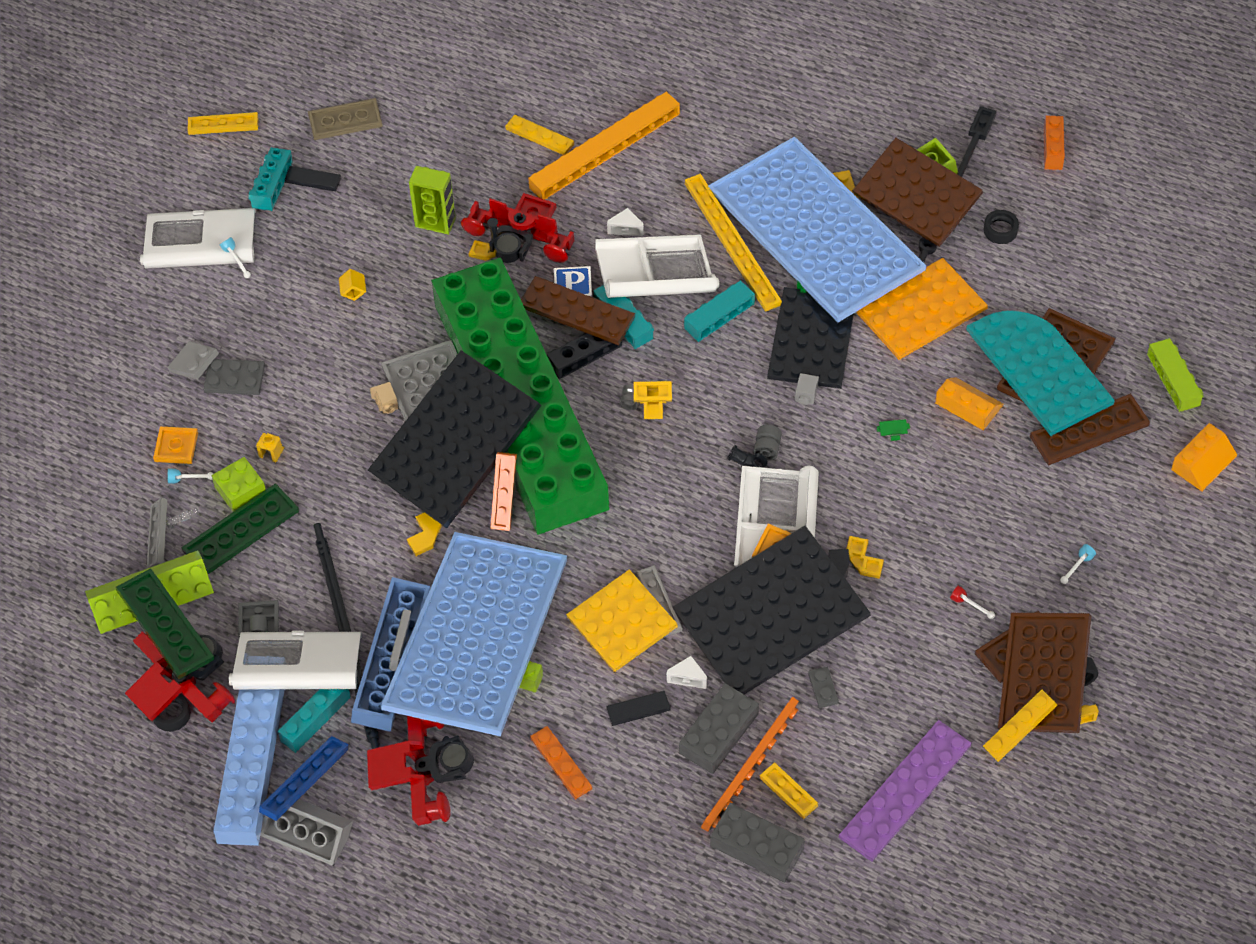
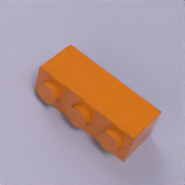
[1044,115,1065,170]

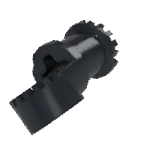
[727,445,768,468]

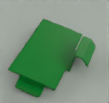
[876,419,910,441]

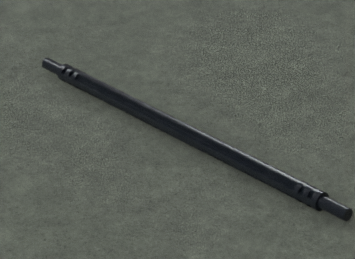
[313,523,380,749]

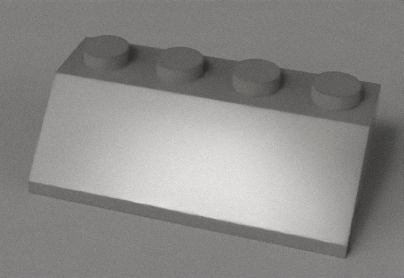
[260,799,353,866]

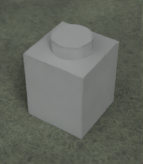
[795,373,819,405]

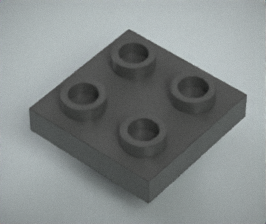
[238,600,279,638]

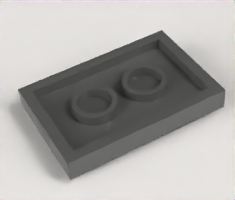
[203,359,265,395]

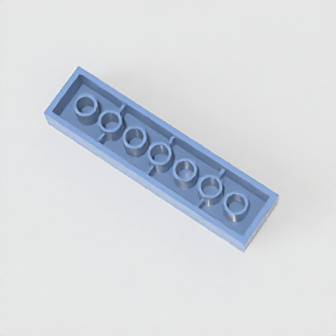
[351,577,431,732]

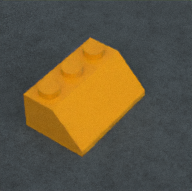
[935,377,1004,431]
[1171,423,1237,492]

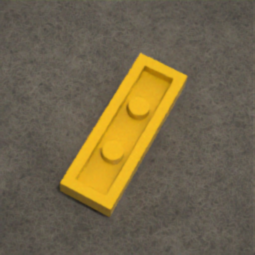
[760,762,818,819]

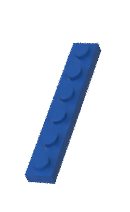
[259,736,348,821]

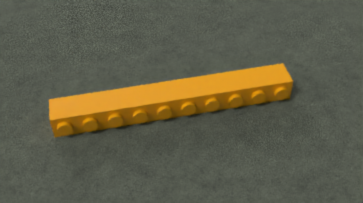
[528,91,680,199]

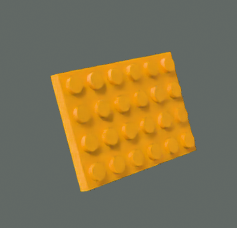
[856,258,988,360]

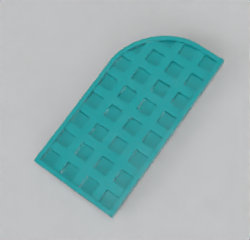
[966,311,1115,436]

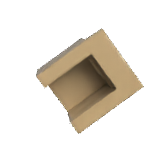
[370,382,399,414]

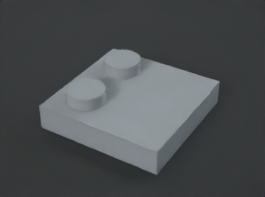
[167,341,219,380]

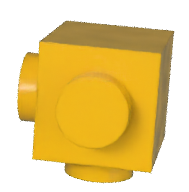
[339,269,366,301]

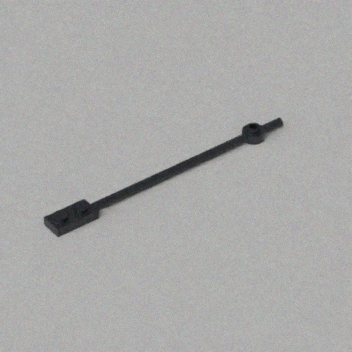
[918,106,997,263]

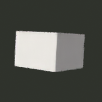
[607,208,644,237]
[667,656,707,689]

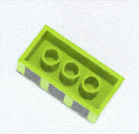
[409,166,456,235]

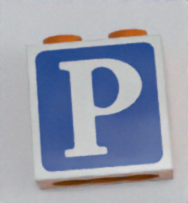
[554,266,592,297]

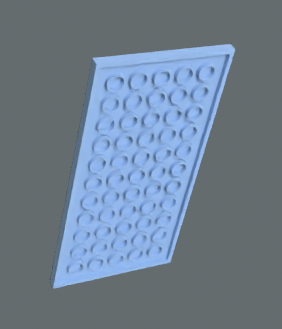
[708,137,926,322]
[381,532,567,736]

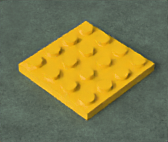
[566,569,678,672]

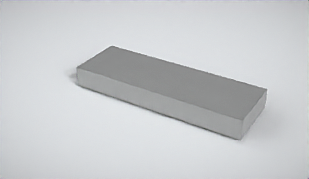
[389,609,411,671]

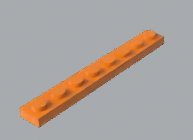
[701,697,799,832]

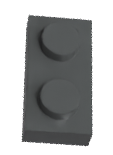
[808,667,839,708]

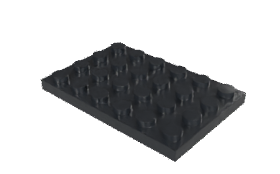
[767,287,854,389]

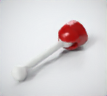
[950,585,995,619]

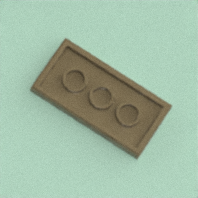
[308,98,383,140]

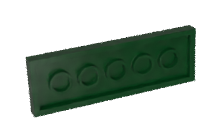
[181,483,299,574]
[116,568,214,679]

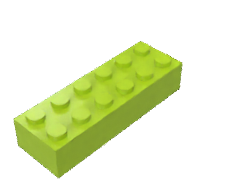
[85,551,214,634]

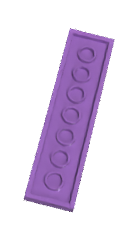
[839,720,972,862]

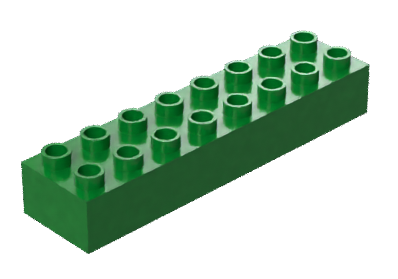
[431,257,609,535]

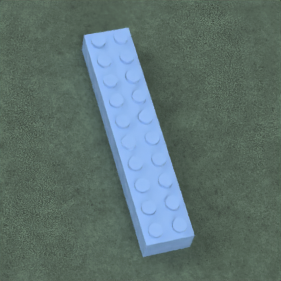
[214,657,286,846]

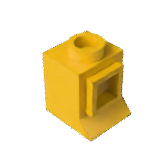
[256,433,284,463]

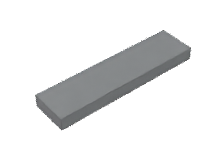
[147,497,167,569]
[636,565,683,637]

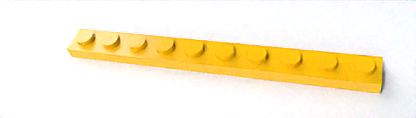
[685,174,782,312]

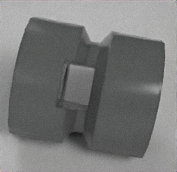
[753,425,782,461]

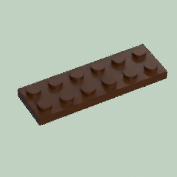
[521,276,635,345]
[1030,393,1150,466]

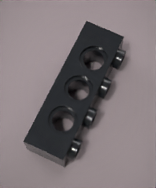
[547,333,622,379]

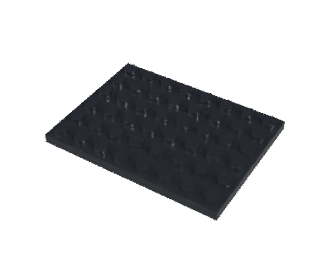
[368,350,542,528]
[672,526,871,694]

